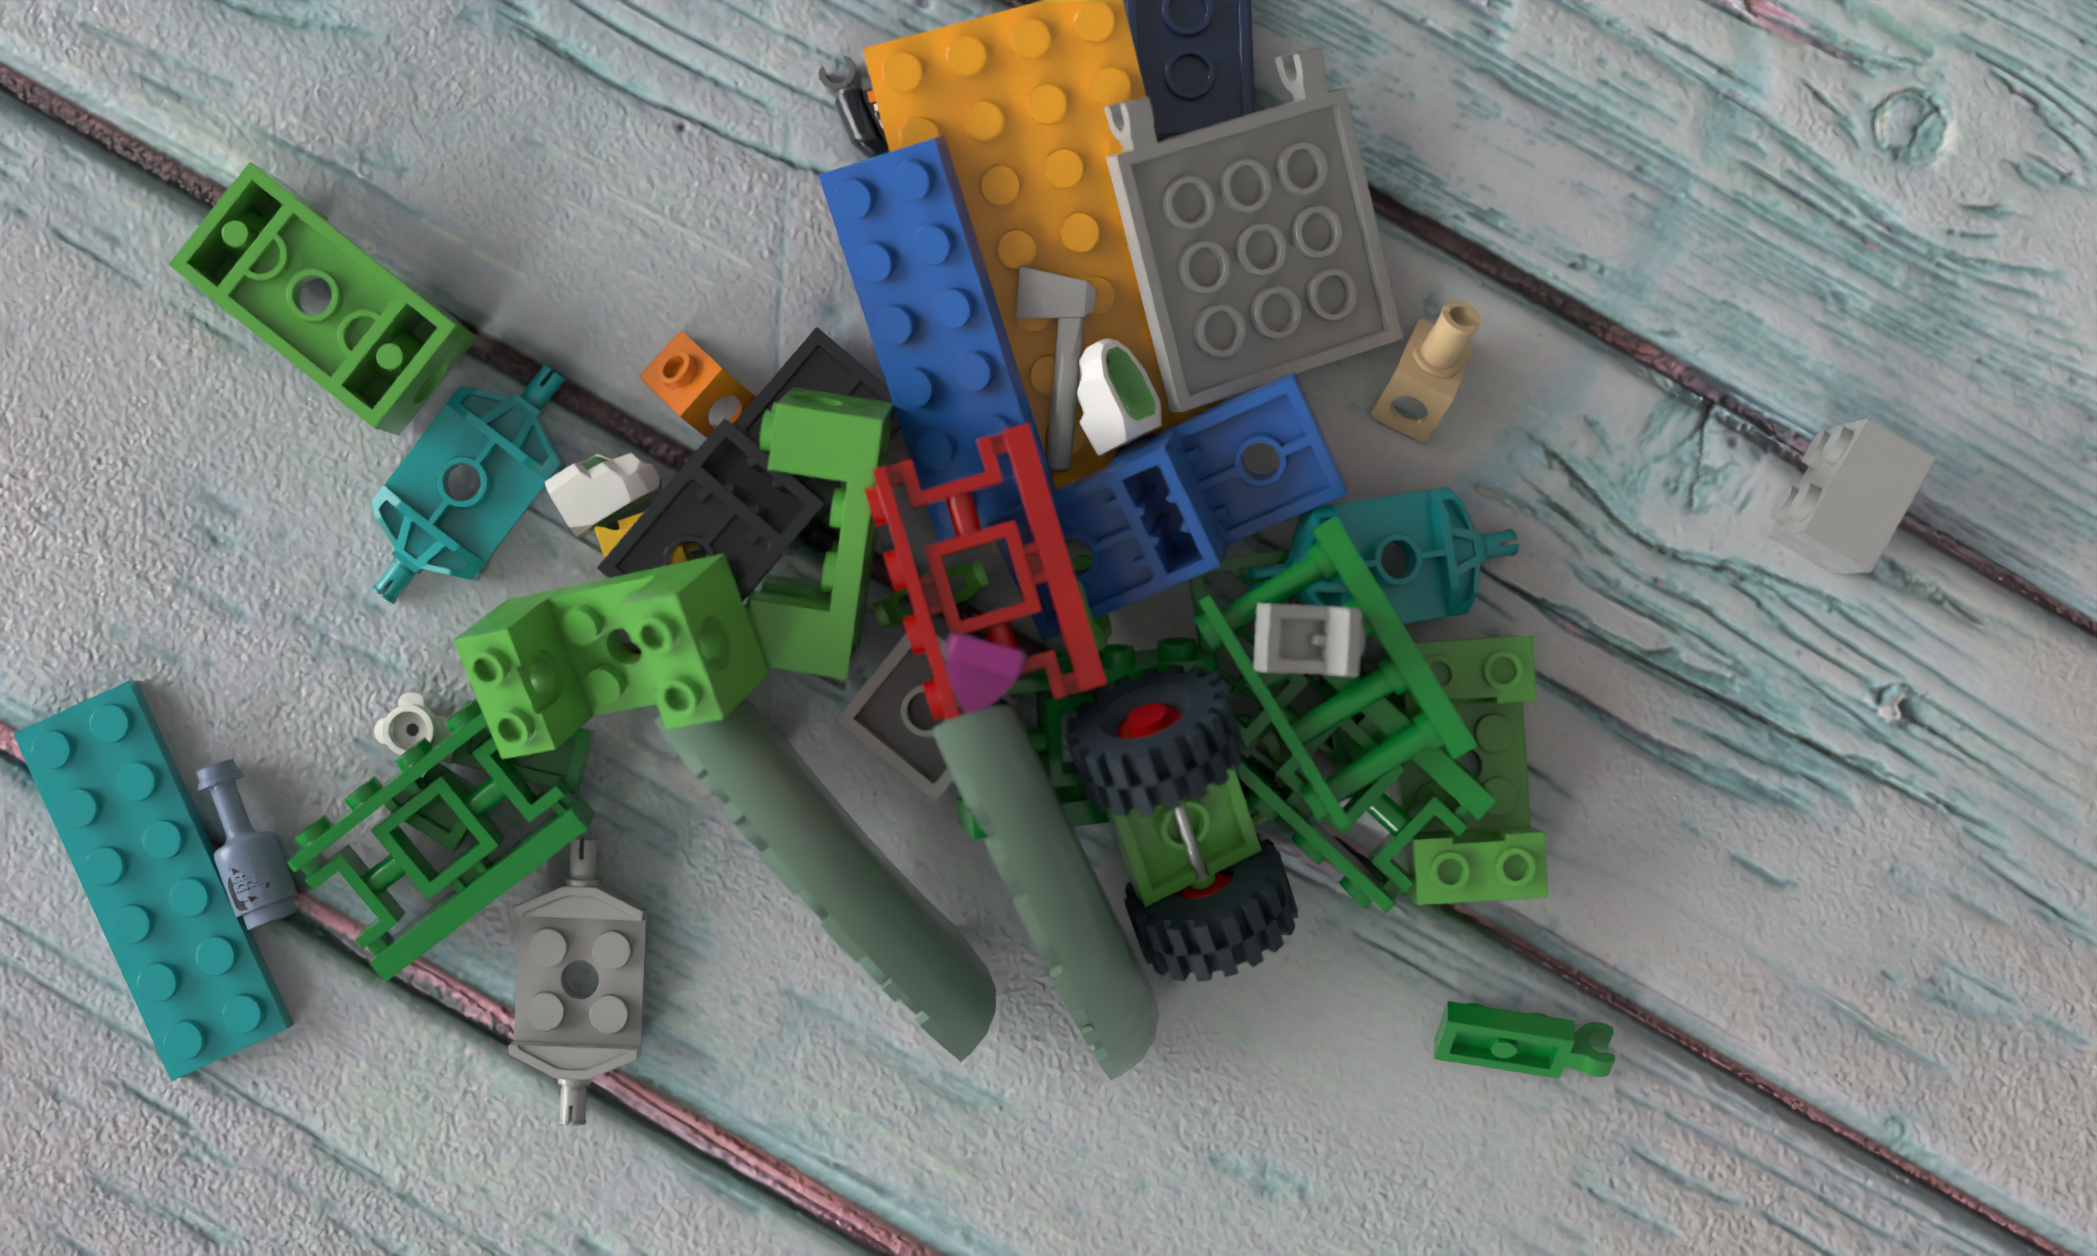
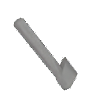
[1016,266,1097,472]

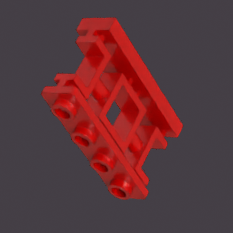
[864,423,1107,721]

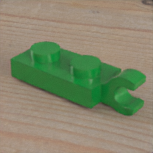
[1434,1001,1615,1079]

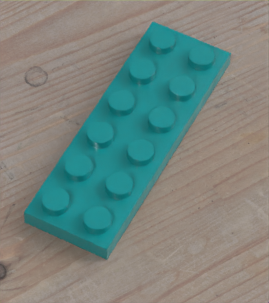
[13,680,294,1081]

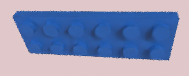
[818,135,1056,543]

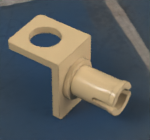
[1370,300,1481,443]

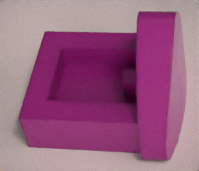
[946,634,1027,714]

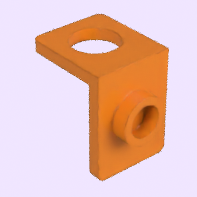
[641,331,756,439]

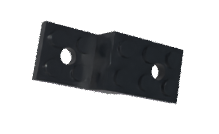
[597,327,901,602]

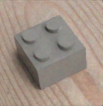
[1768,418,1938,574]
[835,632,1019,803]

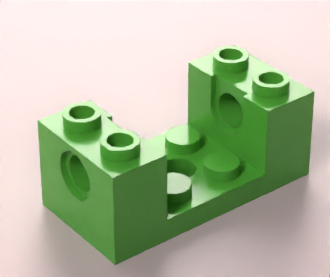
[168,162,478,436]
[743,387,894,680]
[453,554,769,759]
[1392,635,1549,905]

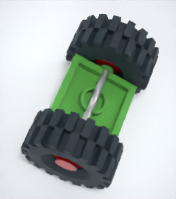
[1065,665,1298,982]

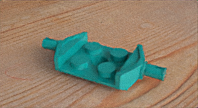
[371,363,567,604]
[1247,487,1519,624]

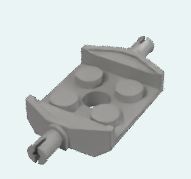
[508,838,647,1126]

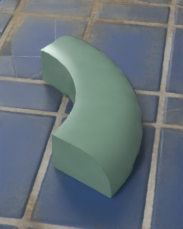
[654,698,996,1062]
[931,706,1159,1080]

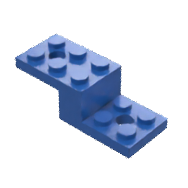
[986,371,1349,641]

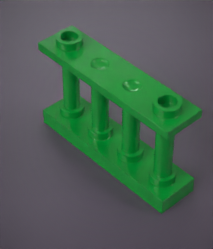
[1193,516,1478,830]

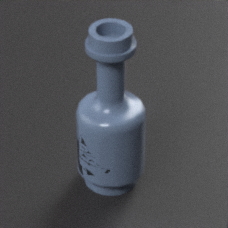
[196,759,298,930]

